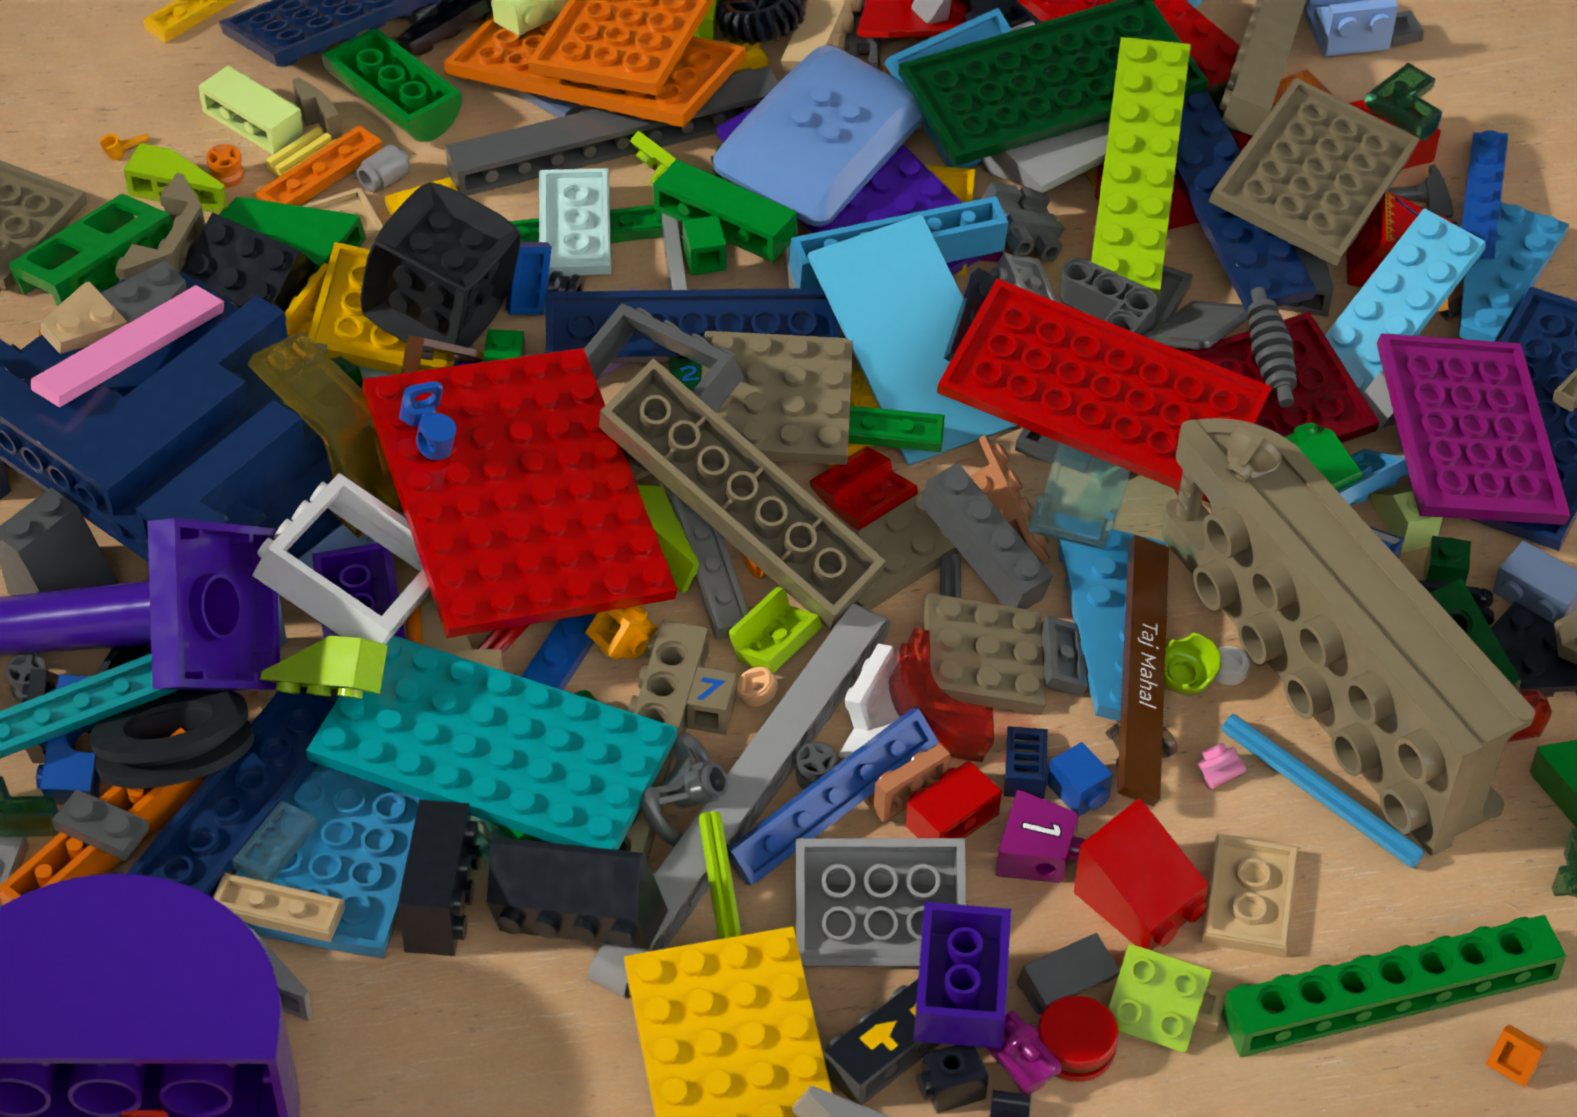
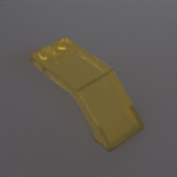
[247,331,404,538]

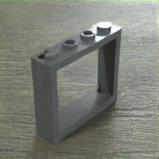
[584,303,744,473]

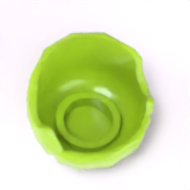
[1164,632,1221,696]

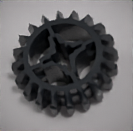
[716,0,806,46]

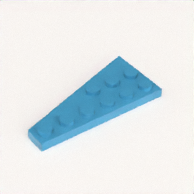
[1459,202,1569,342]
[1052,515,1166,722]

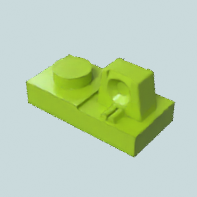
[630,130,676,184]

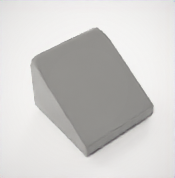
[911,0,952,24]

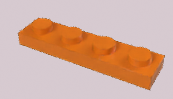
[255,125,383,206]

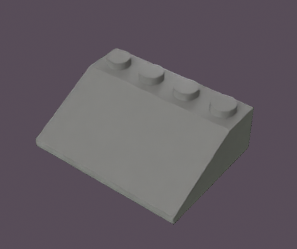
[982,120,1110,193]
[796,838,966,967]

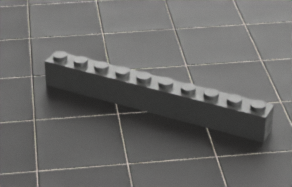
[445,66,779,196]

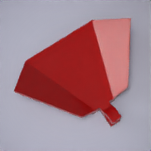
[857,0,967,38]

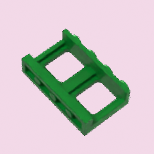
[8,193,173,306]

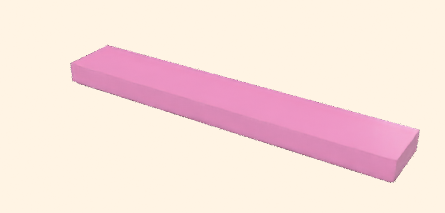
[31,285,224,407]

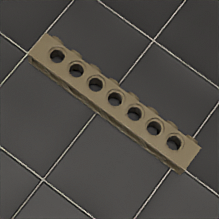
[618,620,709,861]

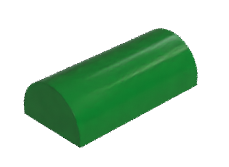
[322,29,462,142]

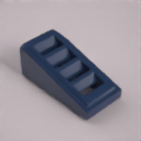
[1004,726,1048,799]

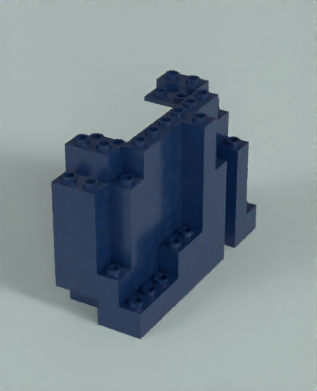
[0,271,381,595]

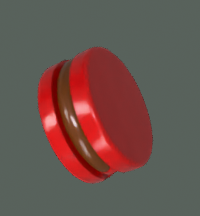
[1037,995,1119,1082]

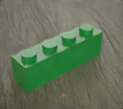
[653,159,796,263]

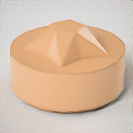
[736,667,778,707]

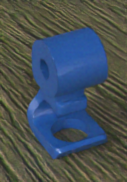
[399,381,456,460]

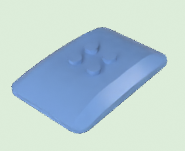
[713,45,926,226]

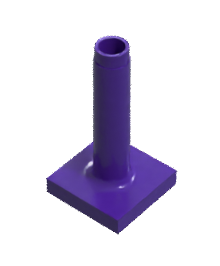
[0,518,280,692]

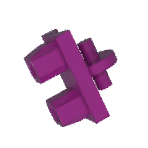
[986,1010,1062,1095]

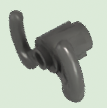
[640,732,728,847]

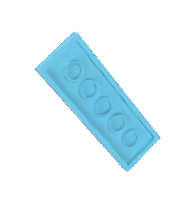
[1325,208,1486,394]

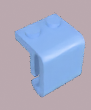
[1304,0,1398,57]

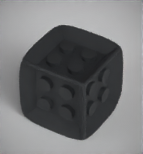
[360,182,521,361]

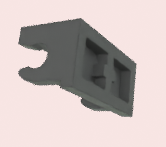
[1016,932,1120,1015]

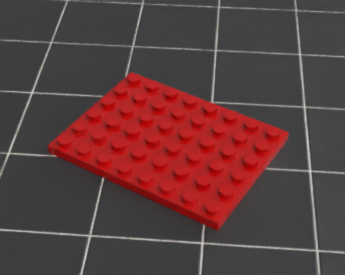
[362,348,678,638]

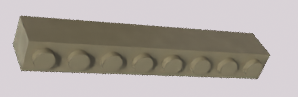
[1219,0,1306,136]

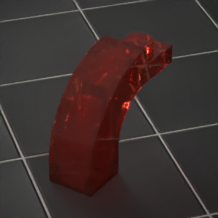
[888,628,994,763]

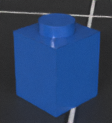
[1047,742,1113,816]

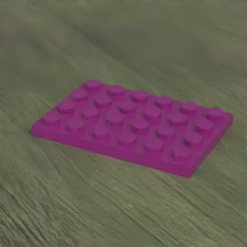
[1376,333,1570,525]

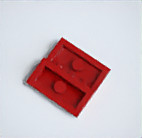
[810,446,918,531]

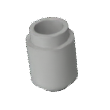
[357,145,409,192]

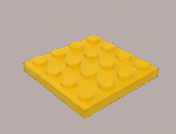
[306,242,455,374]

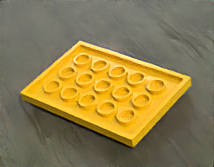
[624,926,832,1117]

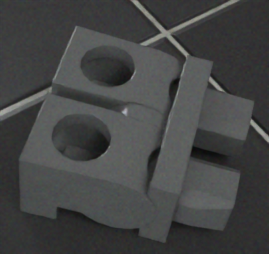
[981,182,1064,262]

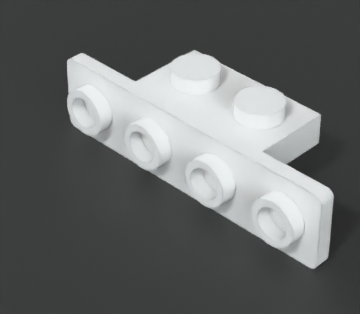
[839,643,925,762]

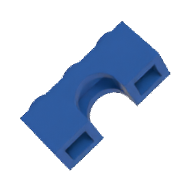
[36,675,101,804]

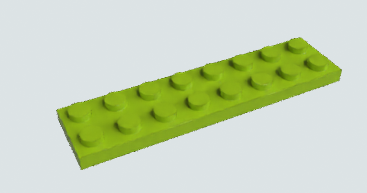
[1091,37,1190,296]

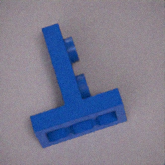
[506,242,552,315]

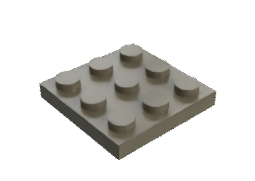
[924,593,1046,715]

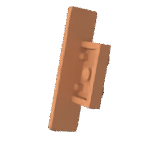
[970,435,1050,562]

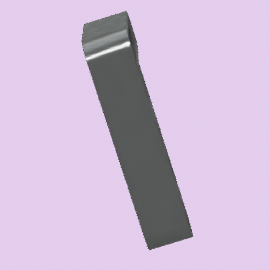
[1060,258,1157,336]

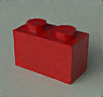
[905,760,1002,838]

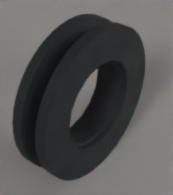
[89,690,254,789]

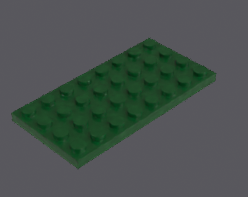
[898,0,1208,166]

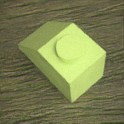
[1370,485,1443,553]

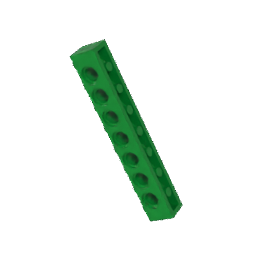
[1221,915,1566,1058]

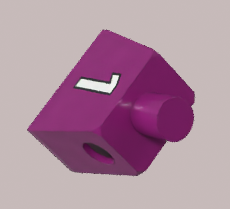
[996,790,1086,883]

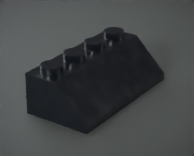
[487,837,668,949]

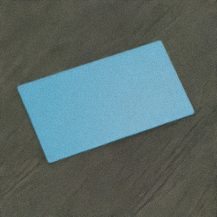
[807,215,1018,465]

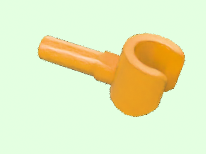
[100,133,150,161]

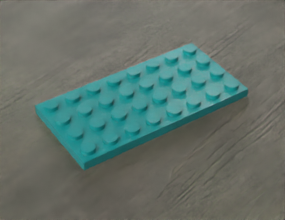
[306,636,677,850]

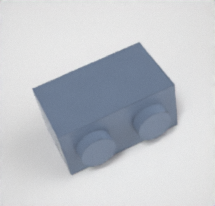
[1493,540,1577,624]

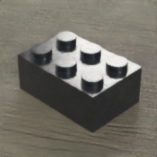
[181,212,316,313]
[398,799,481,956]

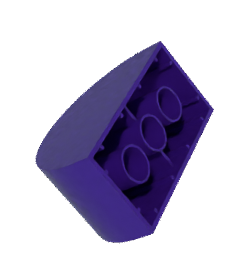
[0,874,300,1117]

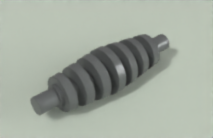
[1247,287,1297,407]

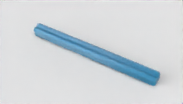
[1222,714,1425,868]

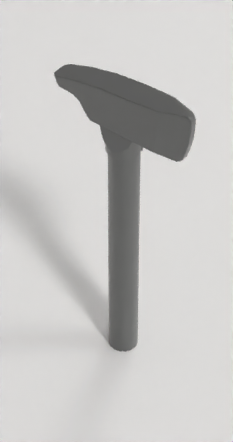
[1388,164,1454,218]

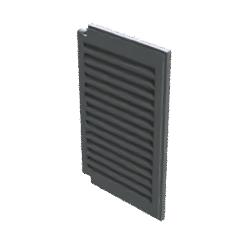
[1144,301,1248,350]

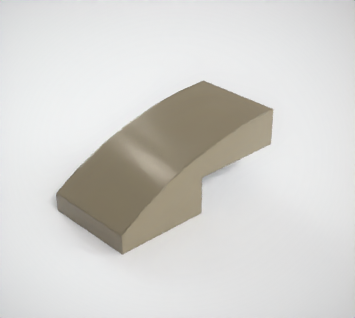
[292,78,342,141]

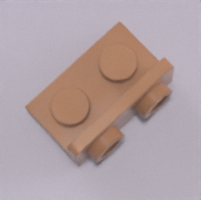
[863,744,950,822]

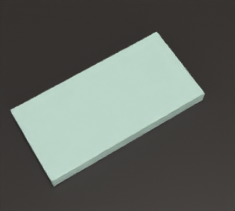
[539,168,611,276]

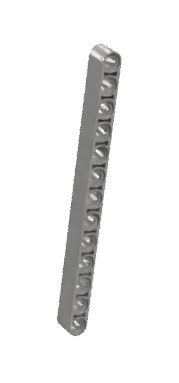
[588,603,890,999]

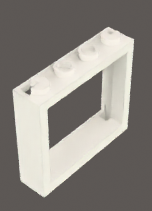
[252,473,431,644]

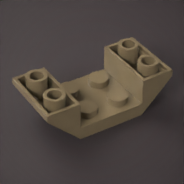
[116,173,205,281]

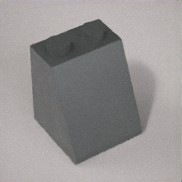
[0,487,118,595]

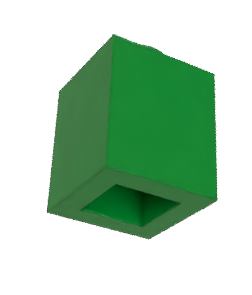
[683,215,726,275]

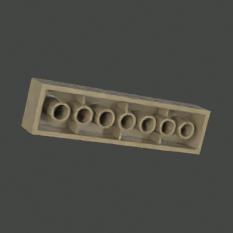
[599,358,886,630]

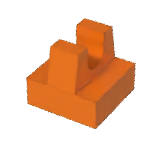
[1486,1024,1547,1087]

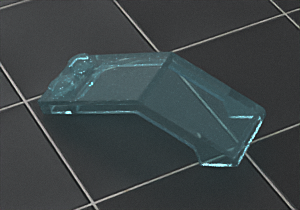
[1028,442,1131,550]

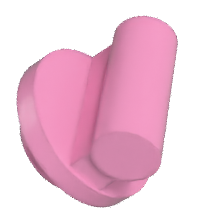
[1198,743,1246,790]

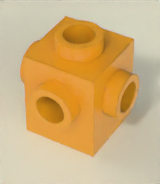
[585,605,658,660]

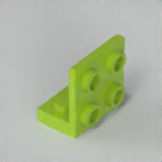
[1108,943,1214,1052]

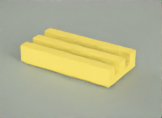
[266,126,336,177]

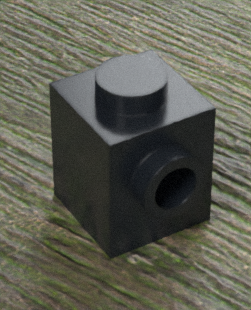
[917,1045,988,1114]

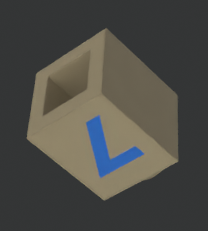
[687,666,737,735]

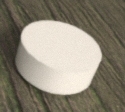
[1215,646,1250,686]

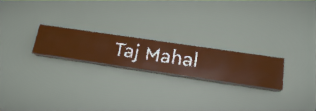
[1117,534,1169,806]

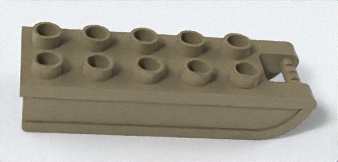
[1162,418,1535,857]

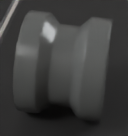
[6,654,47,702]
[796,742,837,790]

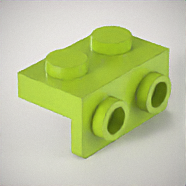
[729,587,822,674]

